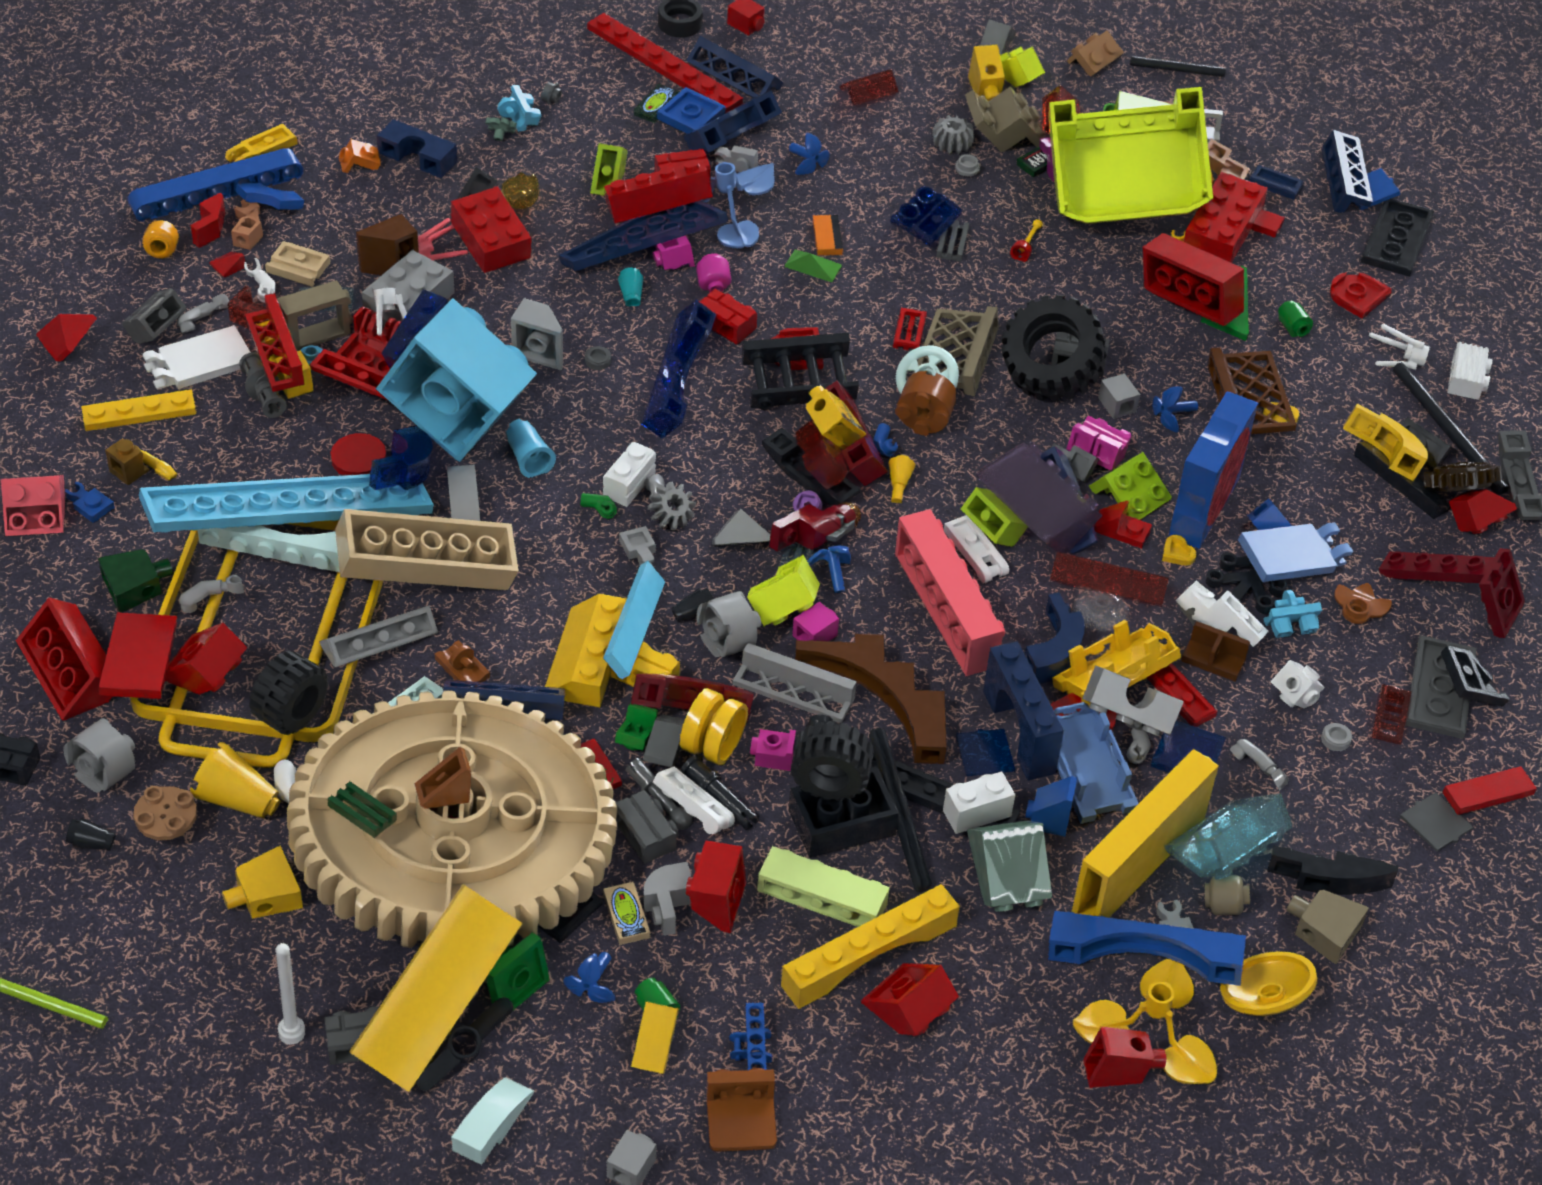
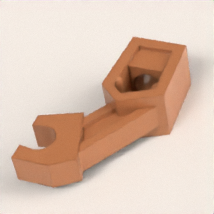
[231,199,263,250]

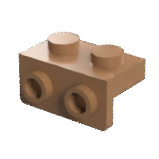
[1067,30,1124,76]

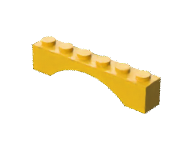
[781,884,960,1009]

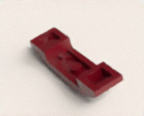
[631,674,754,723]

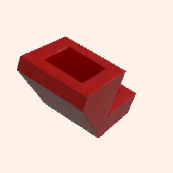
[190,193,225,248]

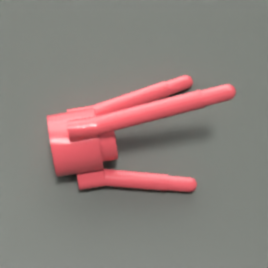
[418,218,468,260]

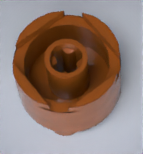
[895,371,956,436]

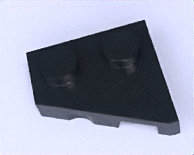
[1441,645,1510,707]

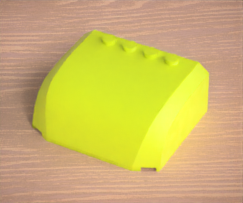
[1048,87,1213,224]

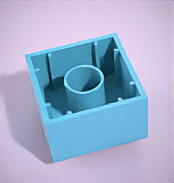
[376,298,537,461]

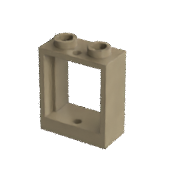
[277,280,353,351]

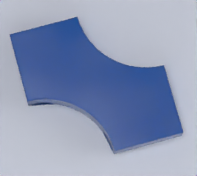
[236,183,304,210]

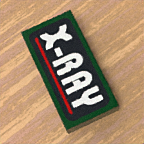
[1016,147,1047,178]

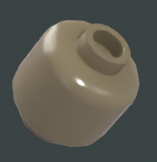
[1205,875,1250,915]

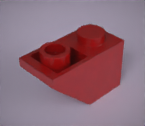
[1449,489,1517,534]

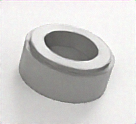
[1321,723,1352,751]

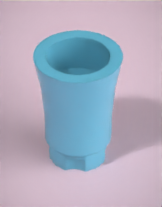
[506,419,556,478]

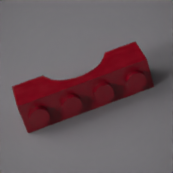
[824,380,888,486]

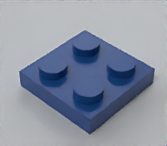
[657,87,725,134]

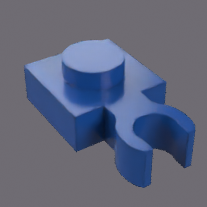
[65,482,115,523]

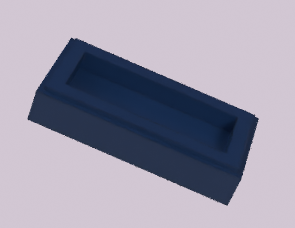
[1249,165,1304,200]

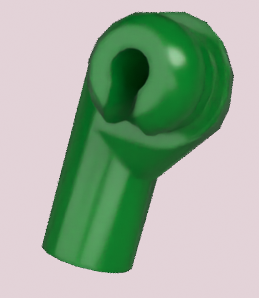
[581,493,617,519]

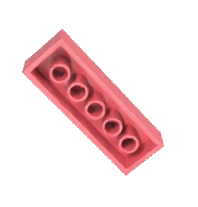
[895,509,1005,676]

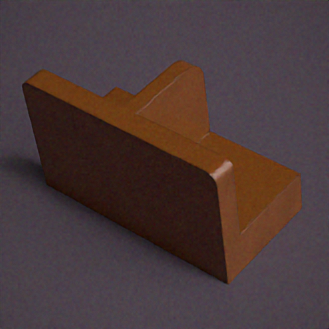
[1181,621,1250,682]

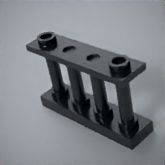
[741,332,859,410]

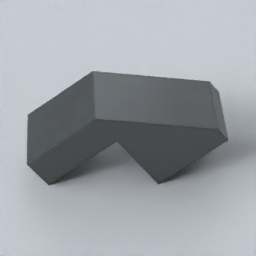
[643,714,685,767]

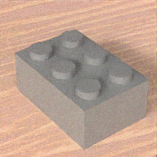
[362,250,455,327]

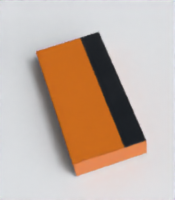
[812,215,843,255]

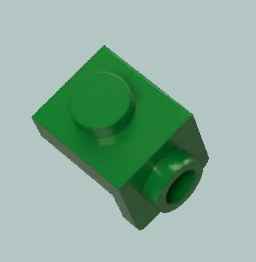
[615,703,658,750]

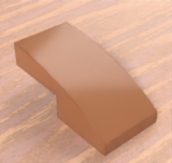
[1208,139,1250,179]

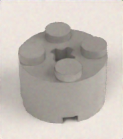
[697,591,761,658]
[64,718,135,793]

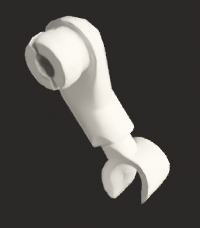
[244,258,276,303]

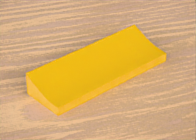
[349,884,522,1092]

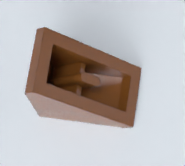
[414,747,471,809]

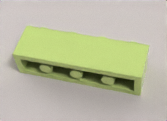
[757,846,890,927]

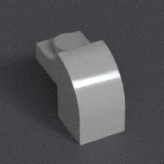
[644,862,691,936]

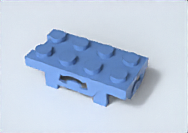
[1054,702,1139,824]

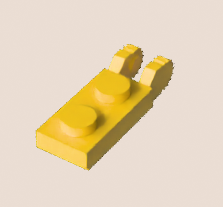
[225,124,298,163]

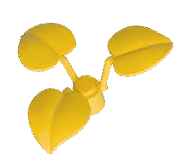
[1073,958,1217,1084]

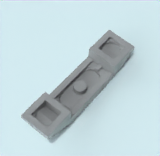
[447,465,480,521]

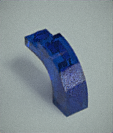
[369,425,433,490]

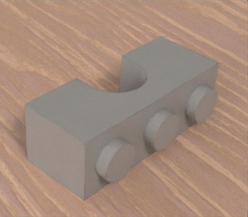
[1082,666,1184,736]

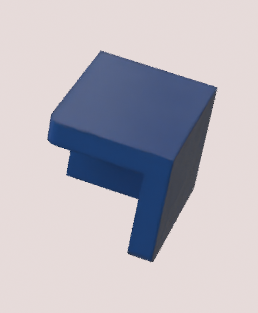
[1247,498,1292,530]

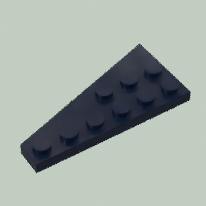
[559,201,728,271]

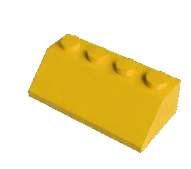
[545,594,627,708]

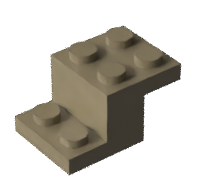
[965,87,1046,152]

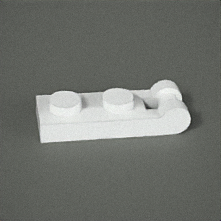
[944,515,1009,584]
[653,767,735,834]

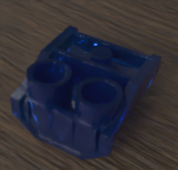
[890,185,963,245]

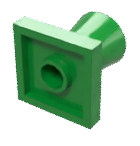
[486,932,550,1010]

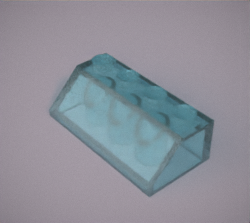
[1165,793,1293,880]

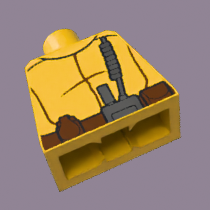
[806,386,866,450]

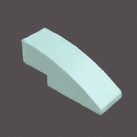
[452,1077,534,1165]

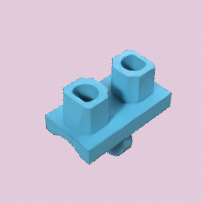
[497,85,541,132]
[1263,590,1322,638]

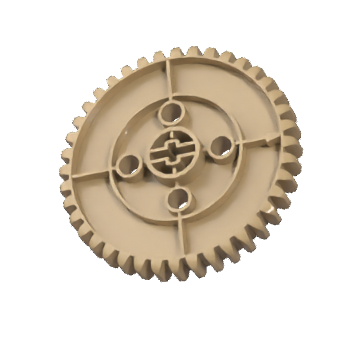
[287,690,617,948]

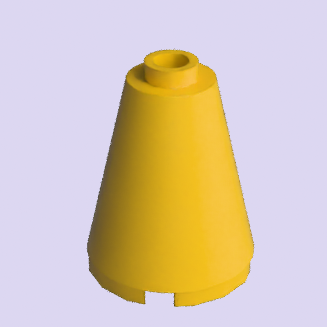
[190,742,281,818]

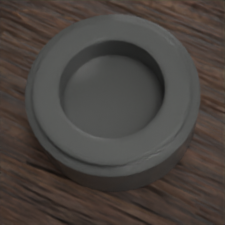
[585,346,611,370]

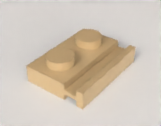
[265,241,330,287]

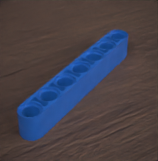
[127,148,303,222]

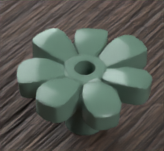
[485,117,517,141]

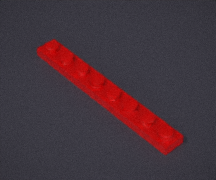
[587,13,743,113]

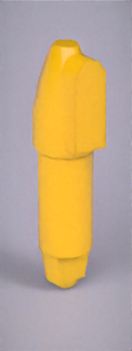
[141,450,177,481]

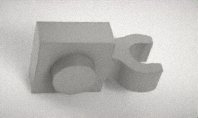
[619,526,656,566]

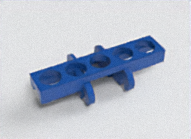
[729,1003,773,1070]

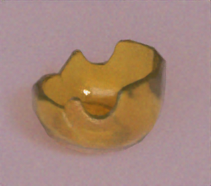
[501,172,540,209]

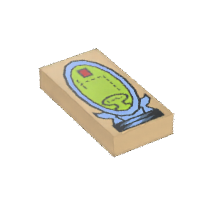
[603,882,650,945]

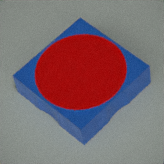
[1168,391,1258,549]

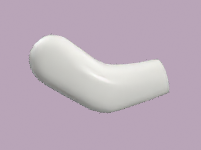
[274,760,296,803]

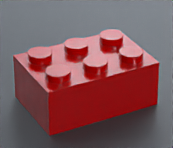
[451,186,532,273]

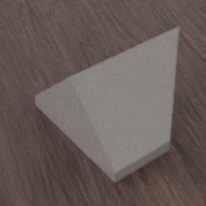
[712,509,770,546]

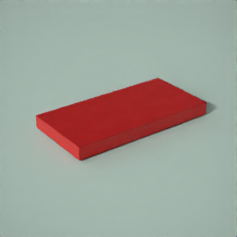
[99,612,177,699]

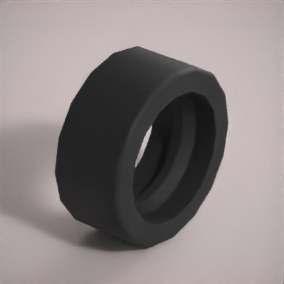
[658,0,702,38]

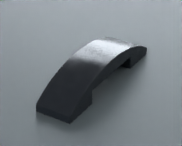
[762,428,860,505]

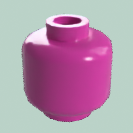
[696,253,732,293]

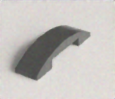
[1498,430,1542,520]

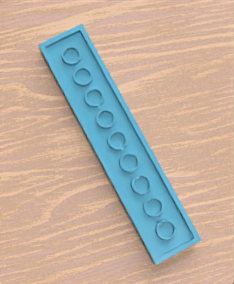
[139,471,434,532]

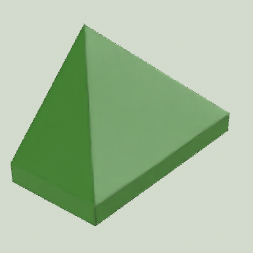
[785,249,842,282]

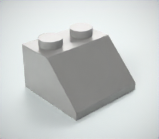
[511,298,563,370]

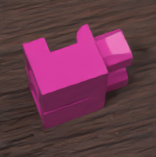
[1066,416,1131,471]

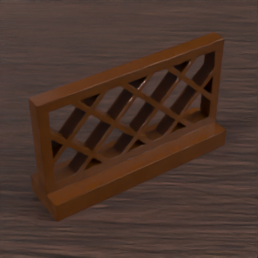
[1207,348,1297,434]

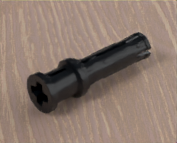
[680,754,759,831]

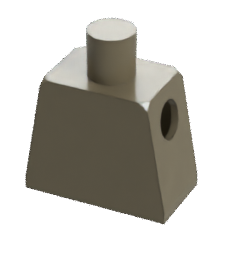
[1286,890,1369,964]

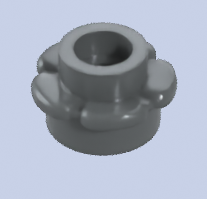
[541,82,562,104]

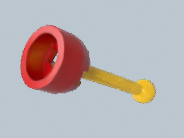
[1010,219,1043,262]

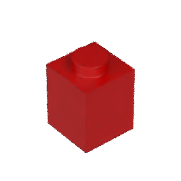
[727,0,765,36]

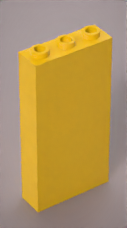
[1072,749,1219,918]

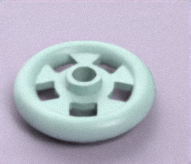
[896,345,959,394]

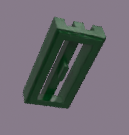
[327,781,397,838]

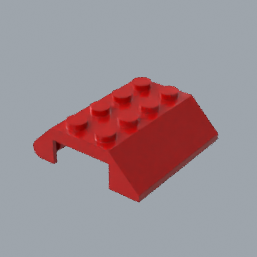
[309,306,421,401]

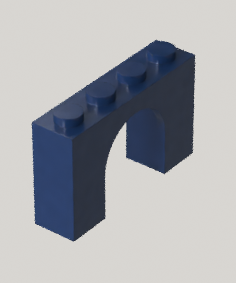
[983,641,1064,781]

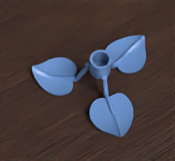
[700,162,774,248]

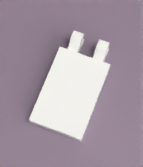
[142,325,250,390]

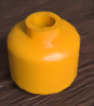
[142,220,179,259]

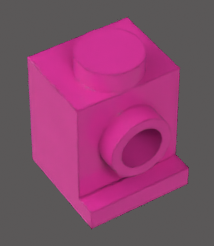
[653,235,695,270]
[750,729,796,771]

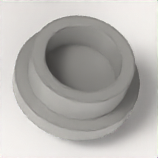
[955,154,980,177]

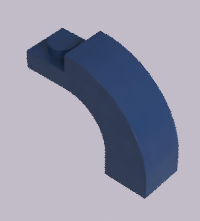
[1025,592,1085,684]

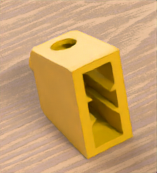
[968,45,1005,101]
[222,846,303,919]

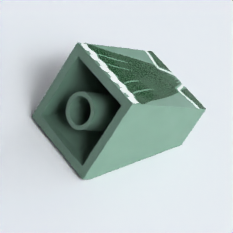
[967,820,1052,912]

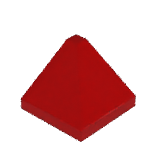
[209,251,245,278]

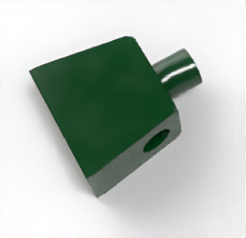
[98,549,173,613]

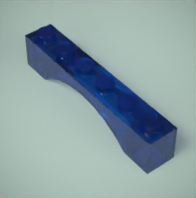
[641,300,716,438]

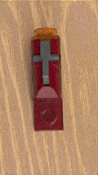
[769,502,861,552]

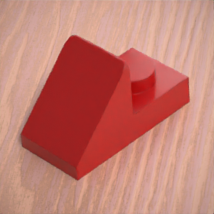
[1092,500,1152,549]

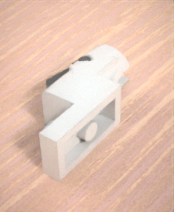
[1175,580,1268,647]

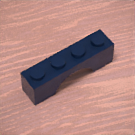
[683,91,782,154]

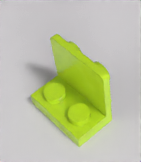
[1089,452,1172,520]

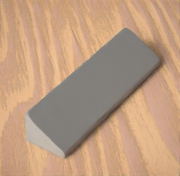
[320,605,438,668]

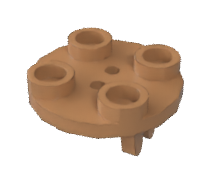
[133,786,197,840]

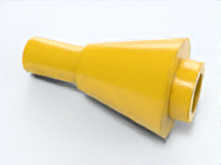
[888,455,916,503]

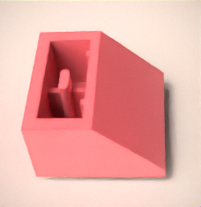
[1,475,65,536]

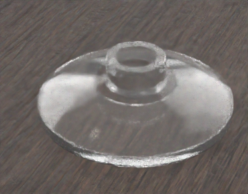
[1072,589,1129,632]

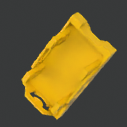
[1052,620,1181,706]

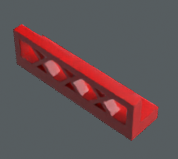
[245,293,305,392]

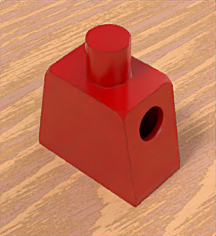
[1083,1027,1166,1088]

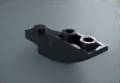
[1267,845,1399,895]

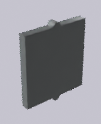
[1400,792,1473,852]

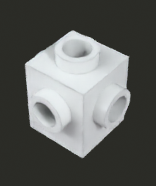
[1271,660,1325,708]

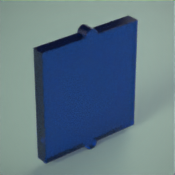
[956,729,1015,777]

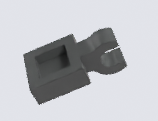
[1051,443,1099,482]

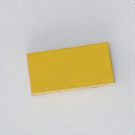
[631,1002,679,1074]

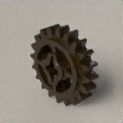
[1423,462,1502,491]

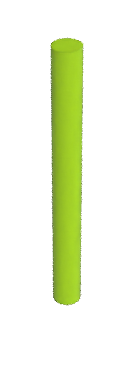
[0,978,108,1029]

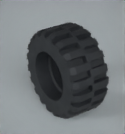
[1001,295,1107,402]

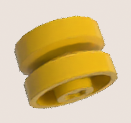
[680,688,748,765]

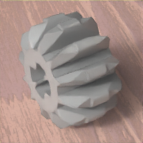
[932,115,974,155]
[647,481,696,530]

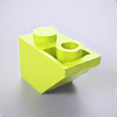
[1000,47,1045,87]

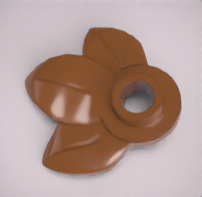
[1334,583,1392,624]

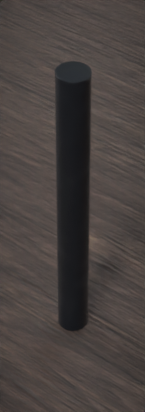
[1130,56,1226,77]

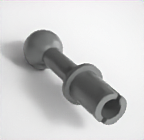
[625,758,693,830]

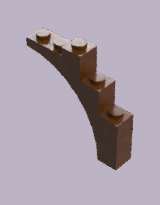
[795,633,947,764]

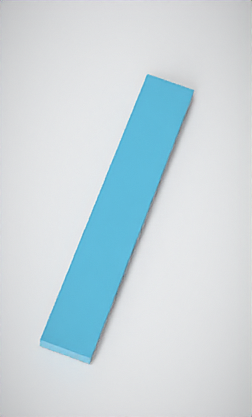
[603,561,665,679]

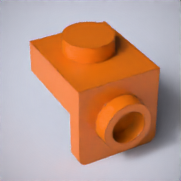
[339,139,381,173]

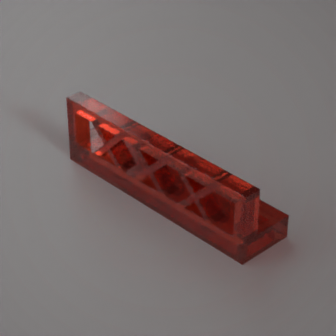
[1050,552,1169,607]

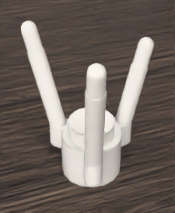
[374,288,412,336]
[1369,324,1430,370]

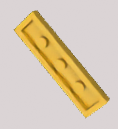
[81,389,196,431]

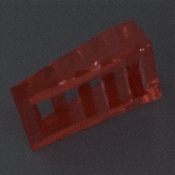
[1371,684,1412,745]

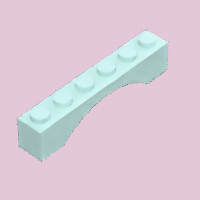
[197,525,340,572]

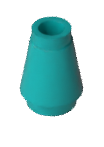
[618,267,644,306]

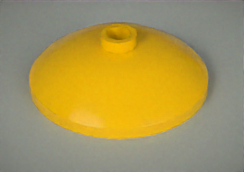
[1220,952,1317,1016]

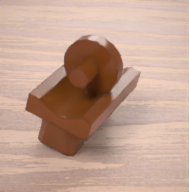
[434,640,490,682]

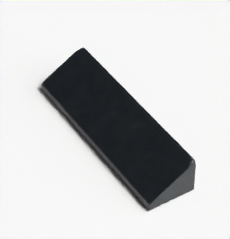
[1354,442,1451,519]

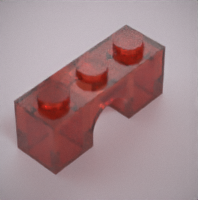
[795,419,848,490]

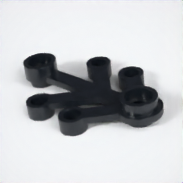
[1205,552,1287,614]

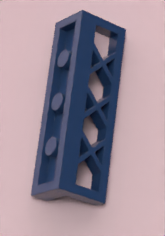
[686,36,784,98]
[1321,130,1373,213]
[443,680,565,720]

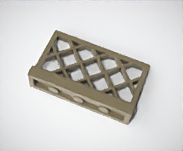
[913,306,999,397]

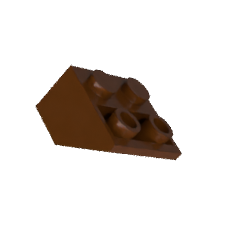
[356,213,419,276]

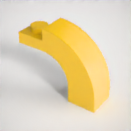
[1343,404,1428,481]

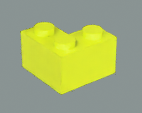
[747,555,820,626]

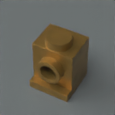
[105,438,149,485]

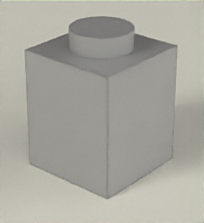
[1098,373,1140,419]
[607,1130,657,1185]

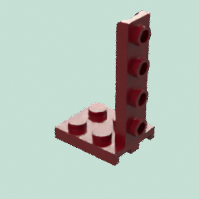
[1379,548,1525,638]

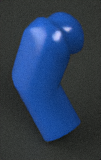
[873,423,898,457]

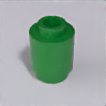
[1278,301,1313,337]
[635,978,680,1018]

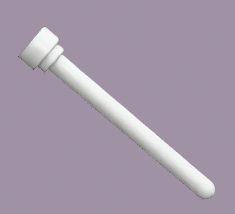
[276,943,305,1044]

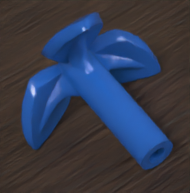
[789,133,830,175]
[1152,386,1198,433]
[807,545,851,593]
[563,952,616,1002]

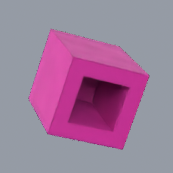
[792,601,839,641]

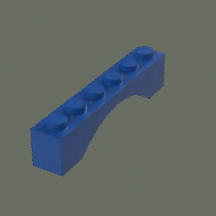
[1049,911,1246,986]

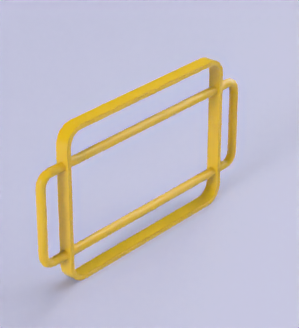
[129,520,383,768]

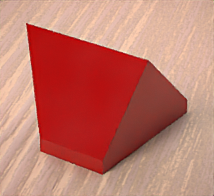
[36,314,97,362]

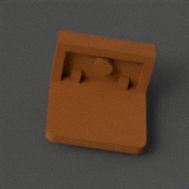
[706,1068,777,1151]

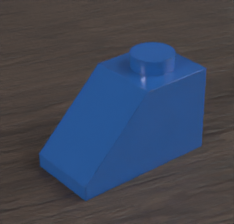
[1025,776,1077,837]

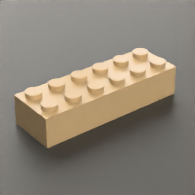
[335,509,518,590]

